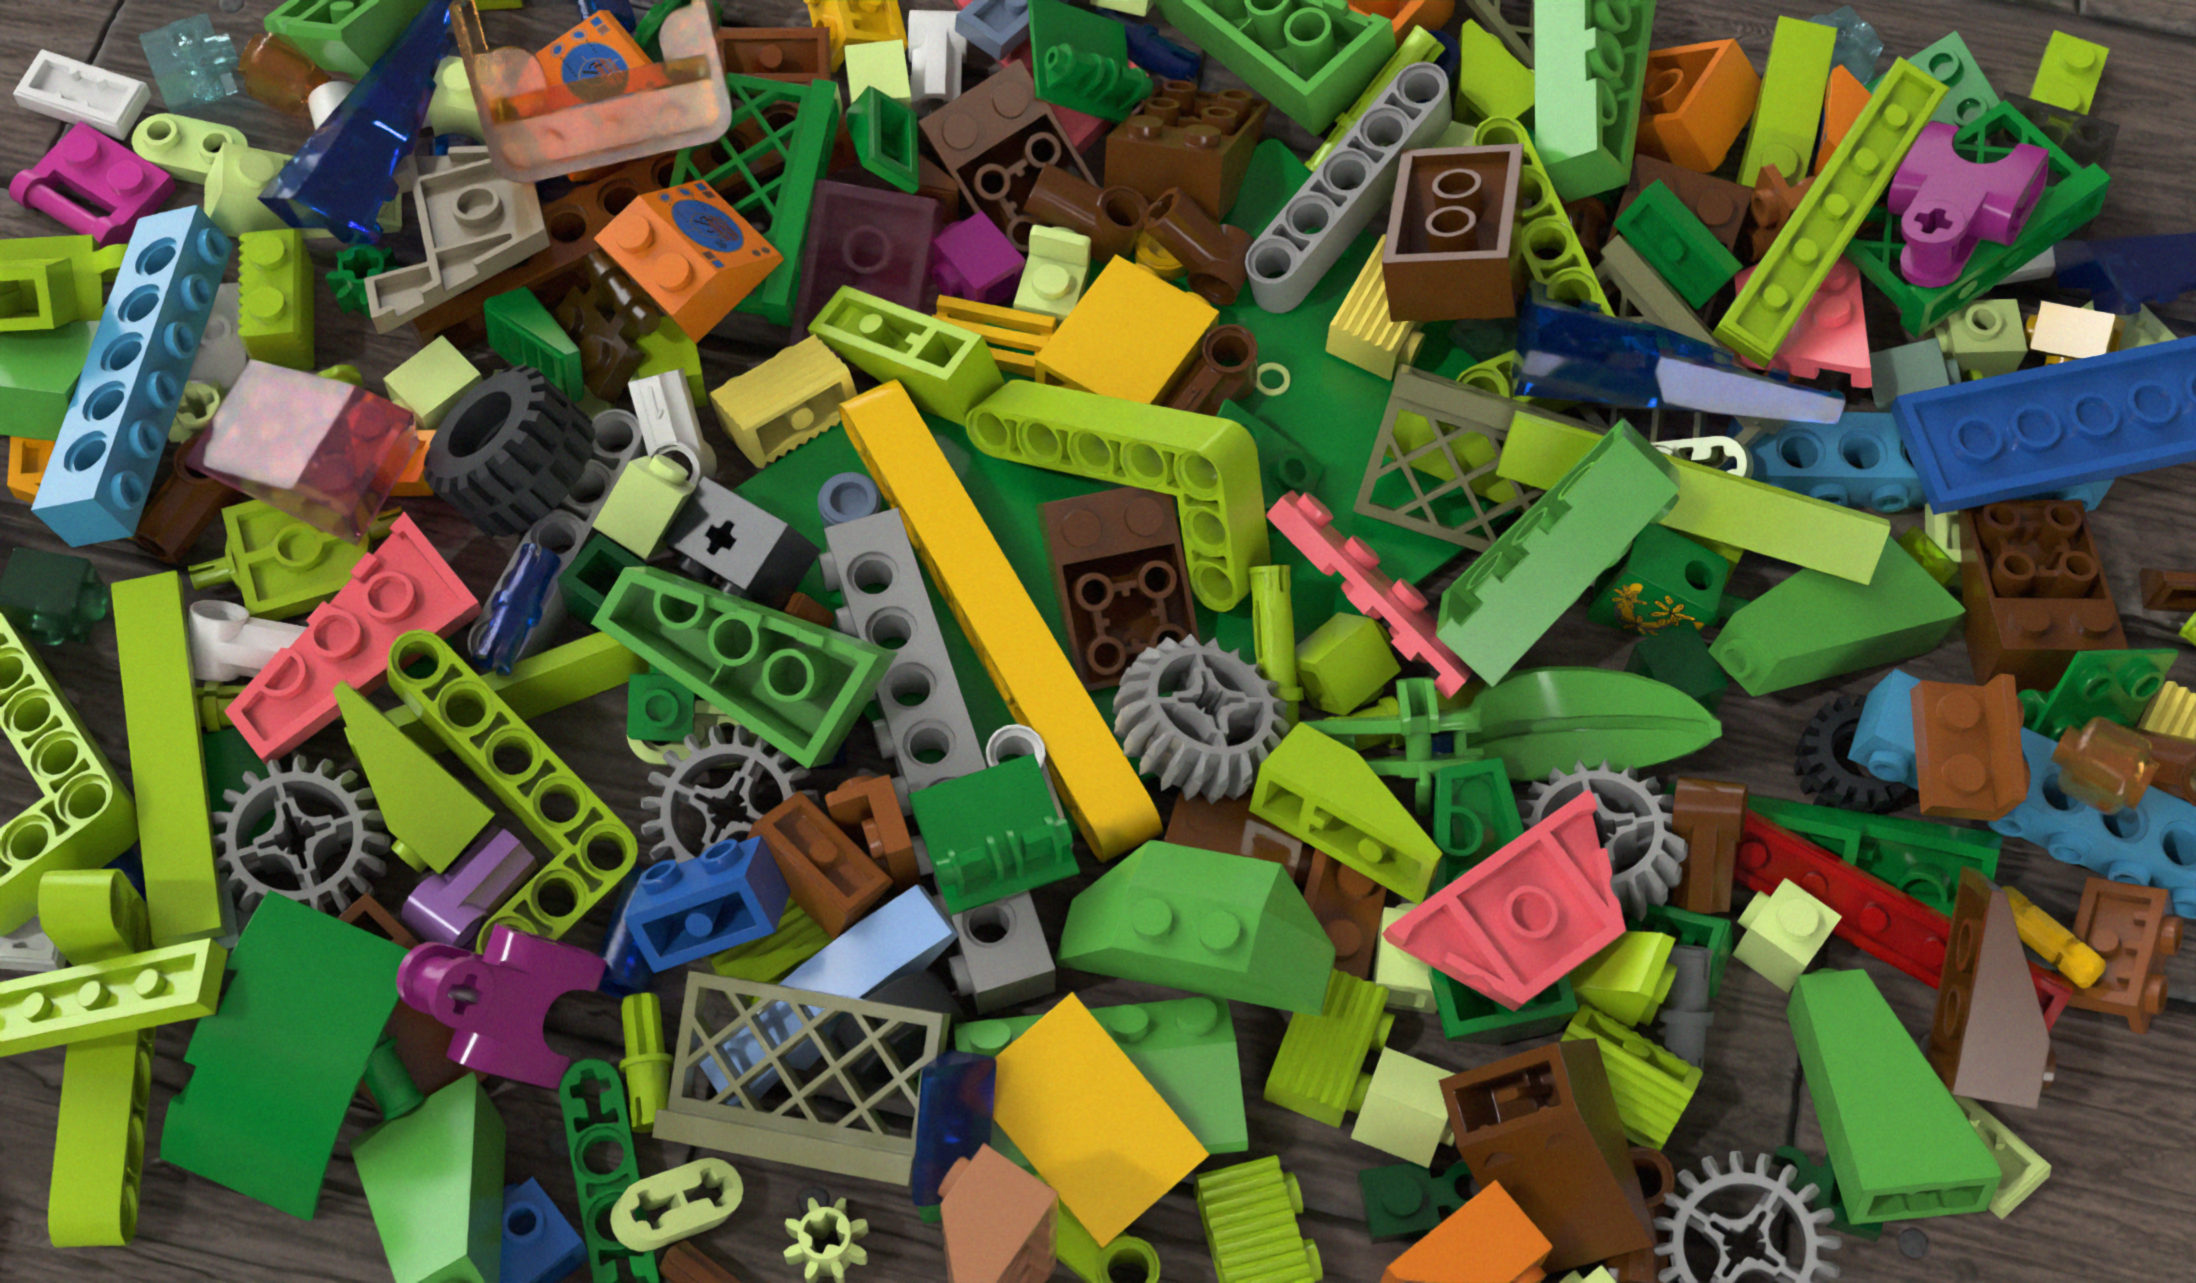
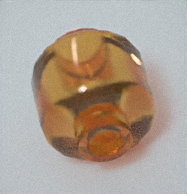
[237,32,332,116]
[2050,717,2160,815]

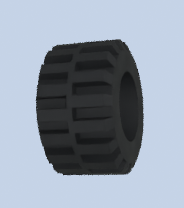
[423,365,596,537]

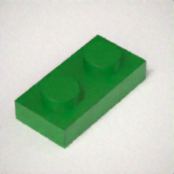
[1613,178,1743,311]

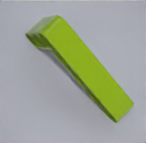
[1456,115,1626,413]
[966,379,1271,612]
[0,612,139,937]
[387,629,638,955]
[38,869,157,1248]

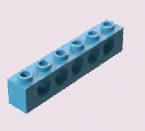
[31,205,234,547]
[1725,411,2115,512]
[1848,668,2196,919]

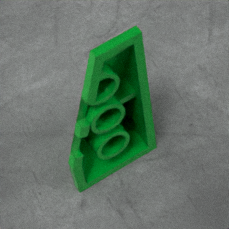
[1428,757,1579,1045]

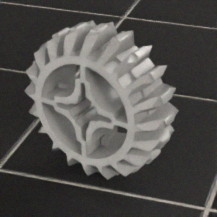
[1112,634,1290,805]
[641,724,820,864]
[211,754,391,914]
[1516,758,1688,922]
[1653,1151,1842,1283]

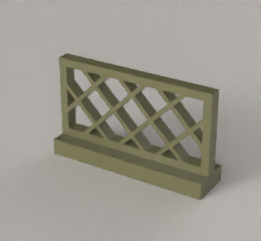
[1519,235,1791,471]
[1353,363,1611,587]
[652,971,950,1186]

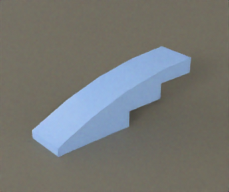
[699,884,959,1106]

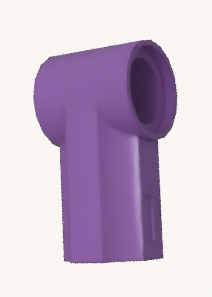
[401,825,538,952]

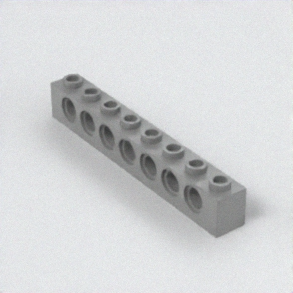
[817,508,1056,1015]

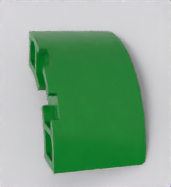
[160,890,411,1221]

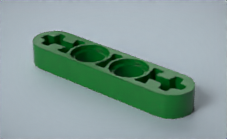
[559,1059,661,1283]

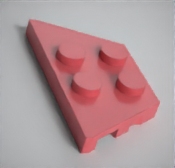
[1735,234,1872,388]
[1382,789,1626,1012]

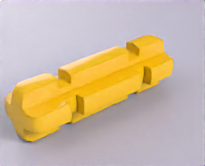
[2001,885,2106,988]

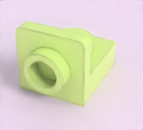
[1013,225,1091,327]

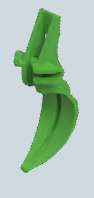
[1302,666,1722,817]

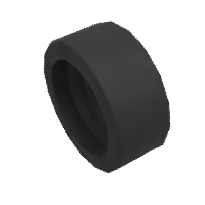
[829,971,964,1093]

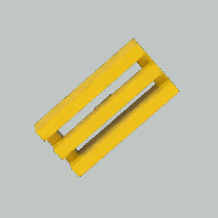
[932,295,1057,378]

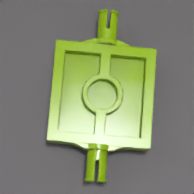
[188,474,403,621]

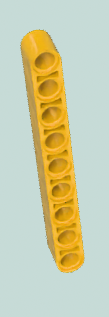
[838,379,1163,863]

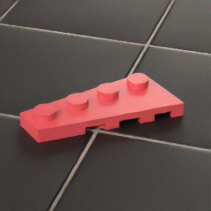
[1265,490,1473,700]
[224,511,483,766]

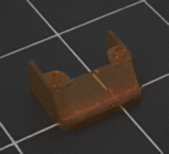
[448,0,733,183]

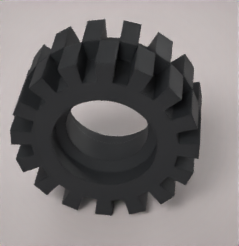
[1793,695,1910,815]

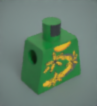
[1586,523,1750,638]

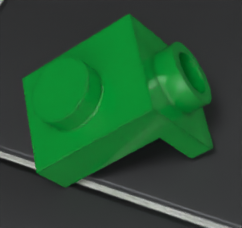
[627,663,704,742]

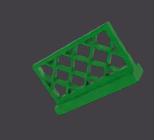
[669,67,843,328]
[1842,100,2112,339]

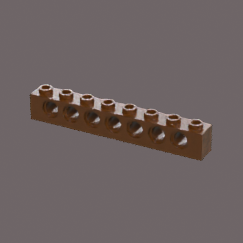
[406,78,855,352]

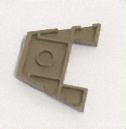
[339,145,551,335]

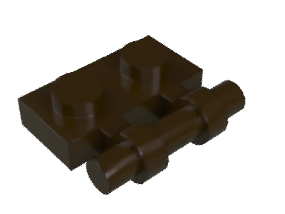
[552,250,661,404]

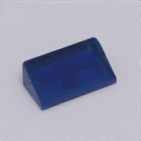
[911,1049,997,1207]

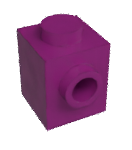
[931,210,1025,307]

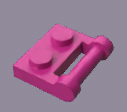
[9,121,177,250]

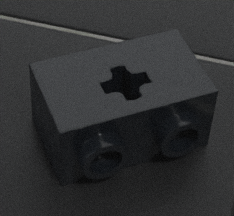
[661,476,821,612]

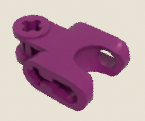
[1888,121,2049,288]
[396,923,607,1089]

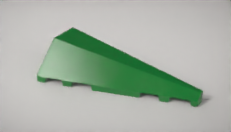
[1664,783,2004,918]

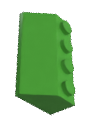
[954,996,1248,1175]

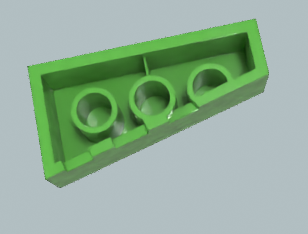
[1155,0,1397,137]
[1534,0,1656,203]
[1435,418,1680,687]
[591,566,898,769]

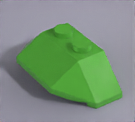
[264,0,438,80]
[1055,840,1336,1017]

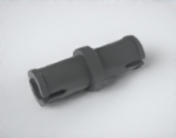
[1659,945,1714,1087]

